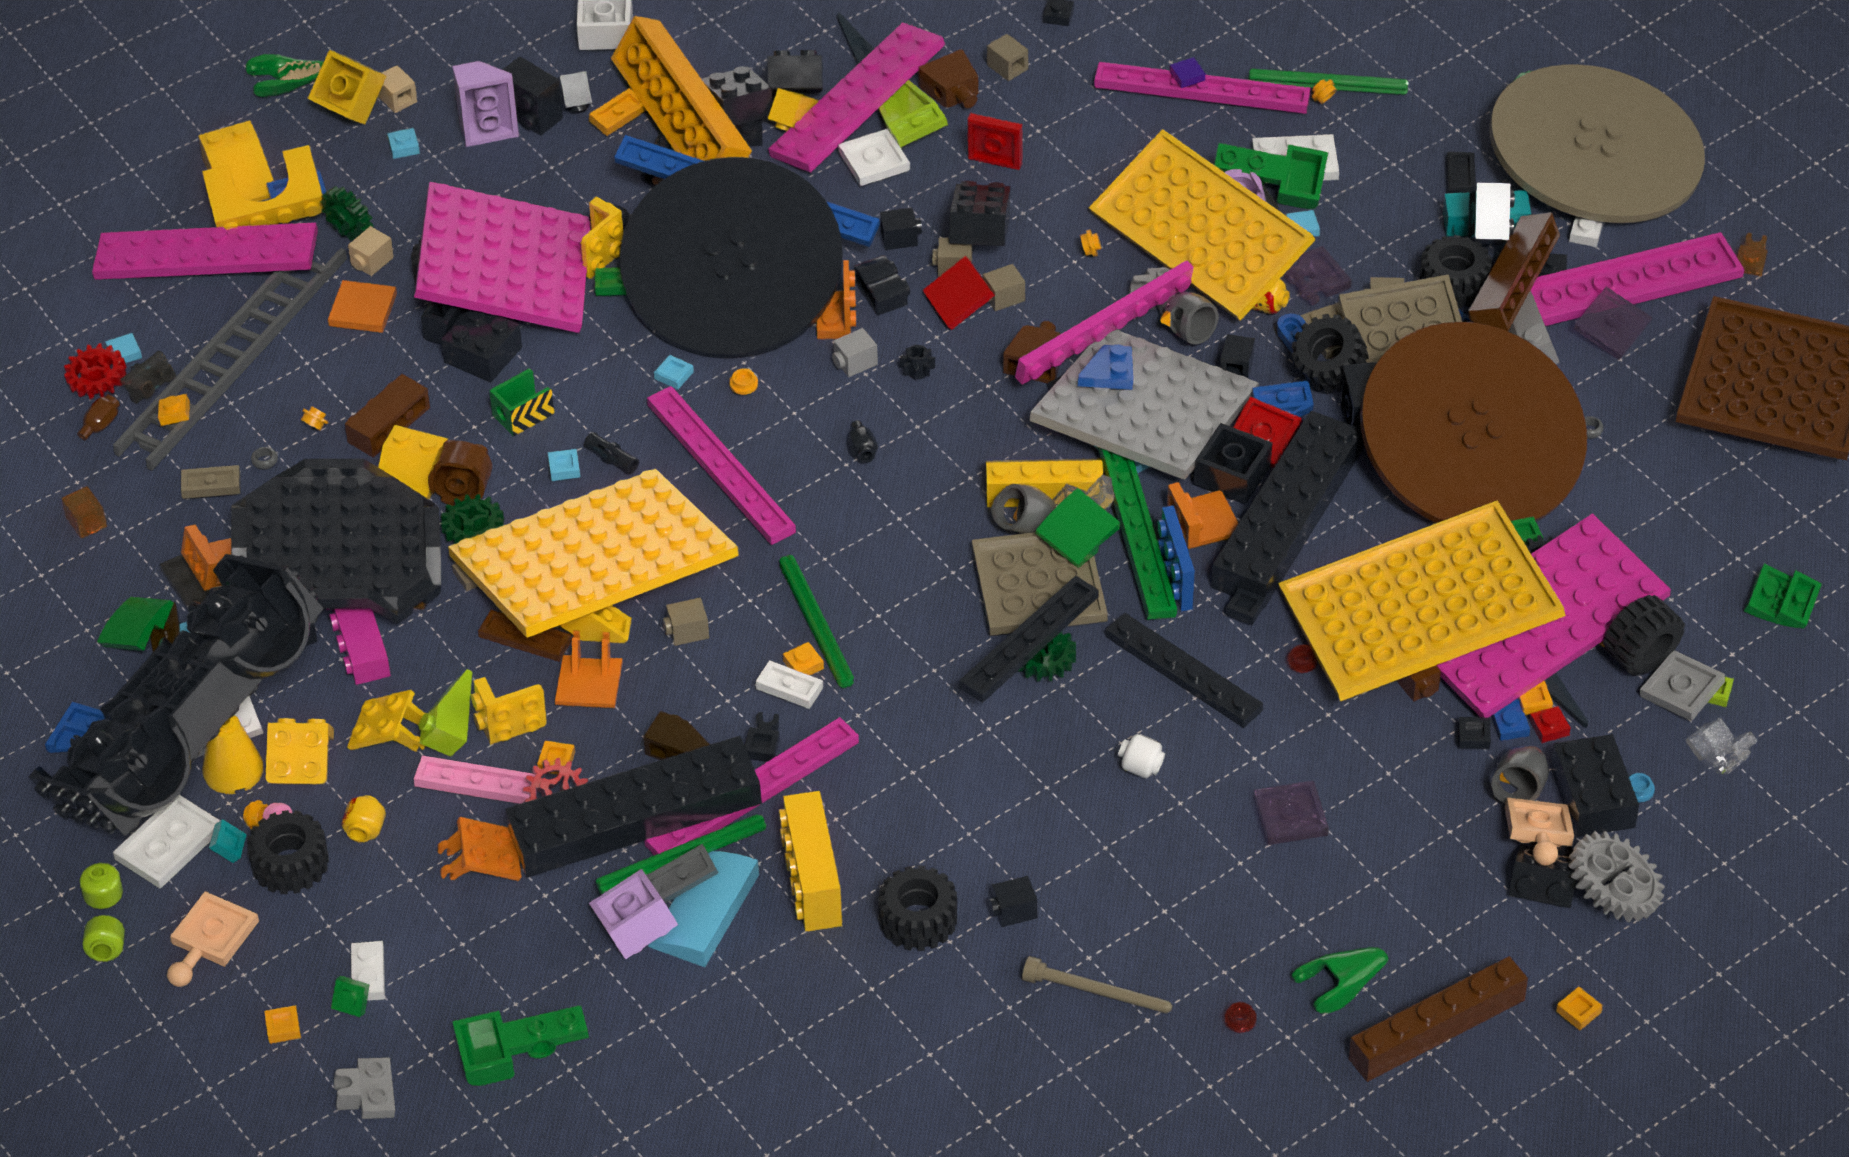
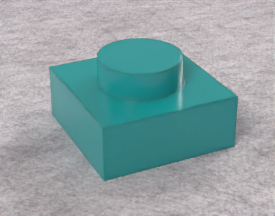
[209,819,247,863]

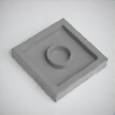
[1640,651,1725,721]

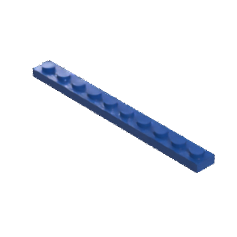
[614,135,880,247]

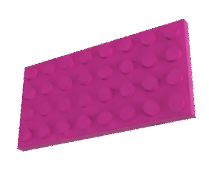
[1436,513,1671,718]

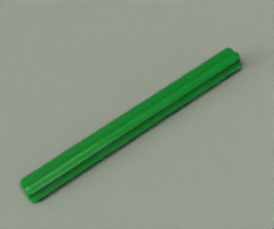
[1249,68,1408,95]
[779,554,854,688]
[596,814,766,894]

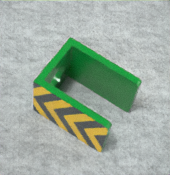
[489,368,554,437]

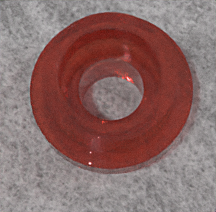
[1287,645,1318,673]
[1225,1002,1257,1033]

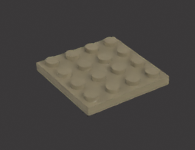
[1338,275,1462,363]
[972,532,1108,636]

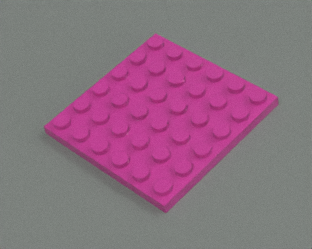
[414,182,591,333]

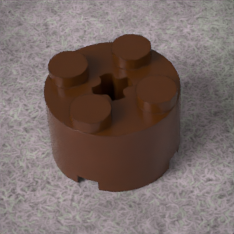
[428,440,493,506]

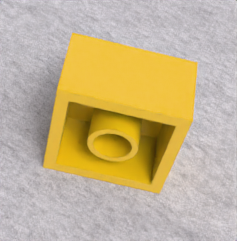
[308,50,387,124]

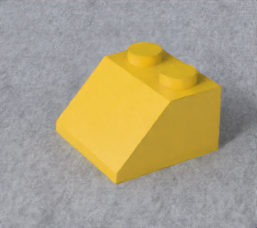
[378,425,448,499]

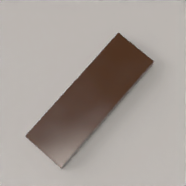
[478,610,572,662]

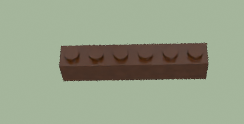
[1469,212,1560,331]
[1349,956,1528,1082]

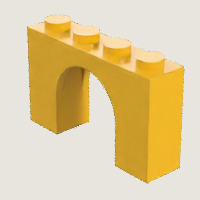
[202,145,324,230]

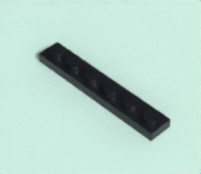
[959,575,1099,703]
[1106,613,1263,728]

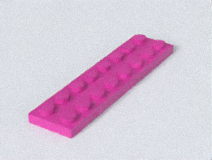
[768,22,945,173]
[92,223,318,280]
[1531,232,1744,326]

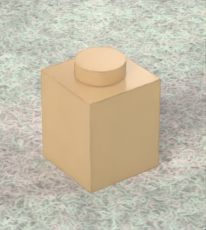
[378,65,417,113]
[348,226,394,276]

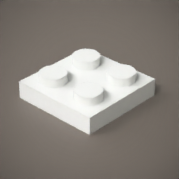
[838,129,910,186]

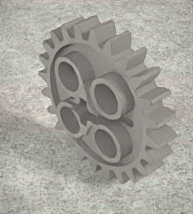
[1568,831,1665,922]

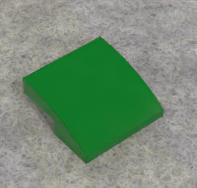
[1035,488,1121,568]
[1744,563,1822,629]
[97,597,174,651]

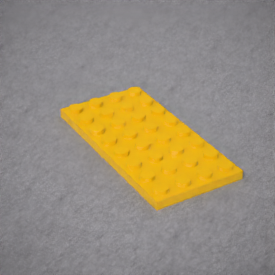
[1089,129,1315,321]

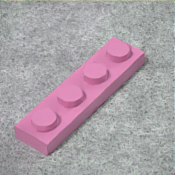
[414,756,538,804]

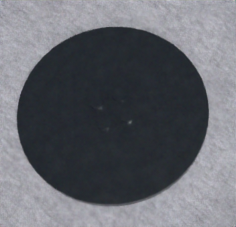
[620,157,843,358]

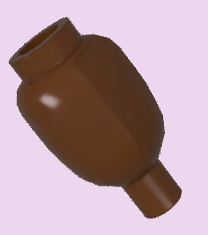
[77,394,120,441]

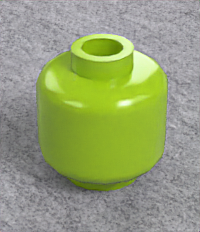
[79,863,123,909]
[82,915,125,962]

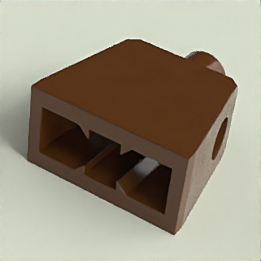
[918,49,978,108]
[1004,321,1060,384]

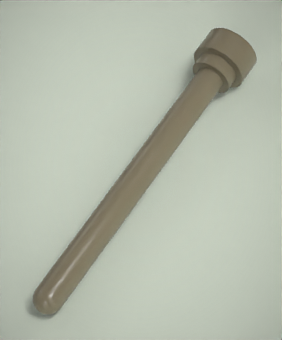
[1022,956,1172,1013]

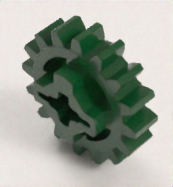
[320,186,374,241]
[441,494,504,544]
[1018,630,1076,682]

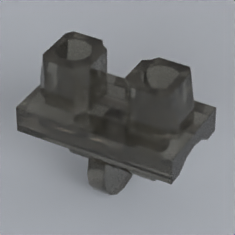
[120,350,176,404]

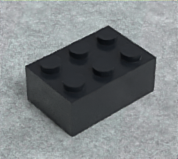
[949,181,1011,246]
[1550,734,1639,837]

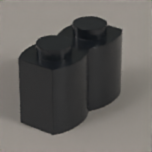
[853,255,910,315]

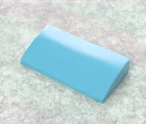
[648,851,759,967]

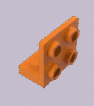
[817,260,856,339]
[1167,482,1239,549]
[181,524,231,591]

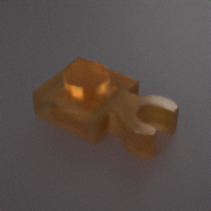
[1737,232,1768,277]

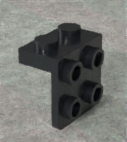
[1509,842,1576,908]

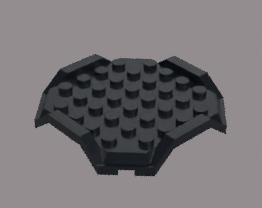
[231,459,441,624]

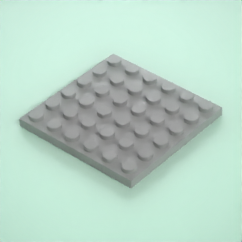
[1030,329,1259,480]

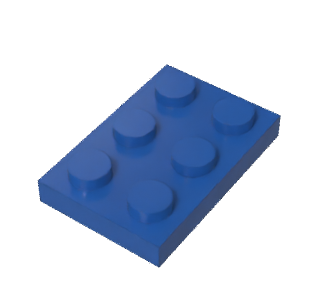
[1157,506,1195,611]

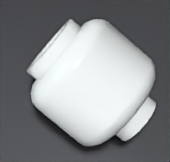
[1118,734,1165,779]

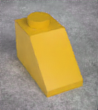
[768,88,819,131]
[560,605,632,643]

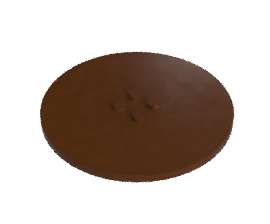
[1360,322,1587,523]

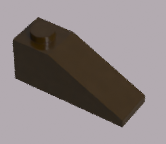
[644,711,710,760]

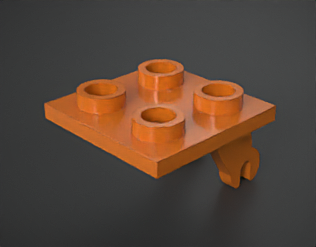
[555,630,623,708]
[437,817,521,881]

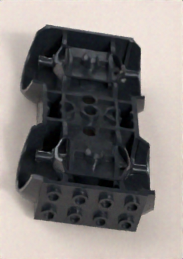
[28,554,324,836]

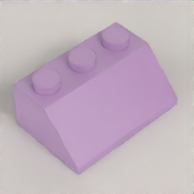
[452,61,519,147]

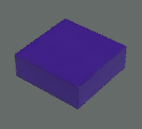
[1170,57,1206,88]

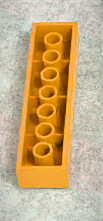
[611,16,752,161]

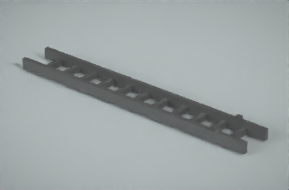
[113,248,347,471]

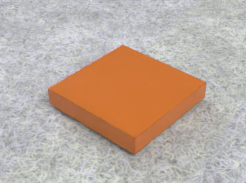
[328,280,397,333]

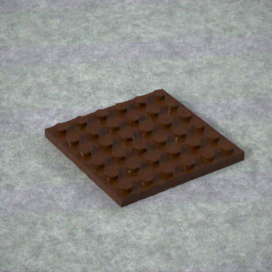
[1676,296,1849,461]

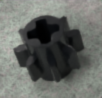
[900,345,935,380]

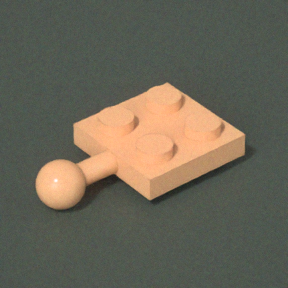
[1505,797,1574,866]
[167,892,259,987]

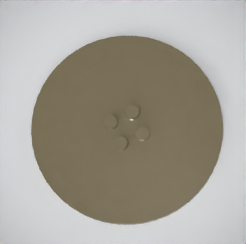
[1490,64,1705,223]

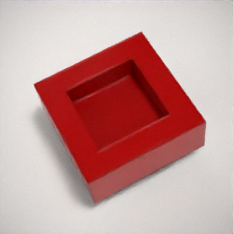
[1530,706,1571,743]

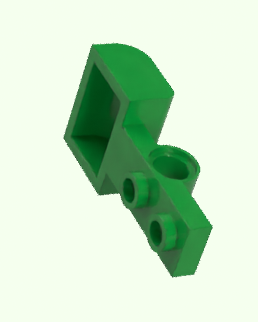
[1214,143,1329,209]
[452,1005,589,1086]

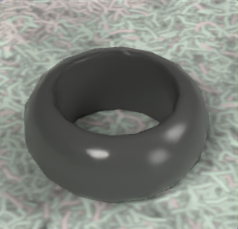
[1585,416,1603,439]
[251,447,278,470]

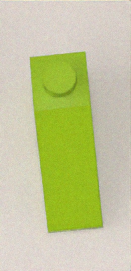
[419,669,472,757]

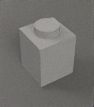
[832,328,878,377]

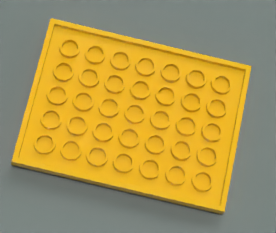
[448,469,739,638]
[1278,500,1566,702]

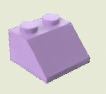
[589,869,678,959]

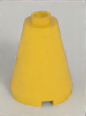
[202,715,263,794]

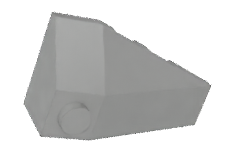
[1508,290,1560,364]

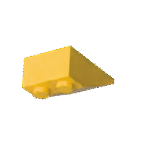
[198,120,274,202]

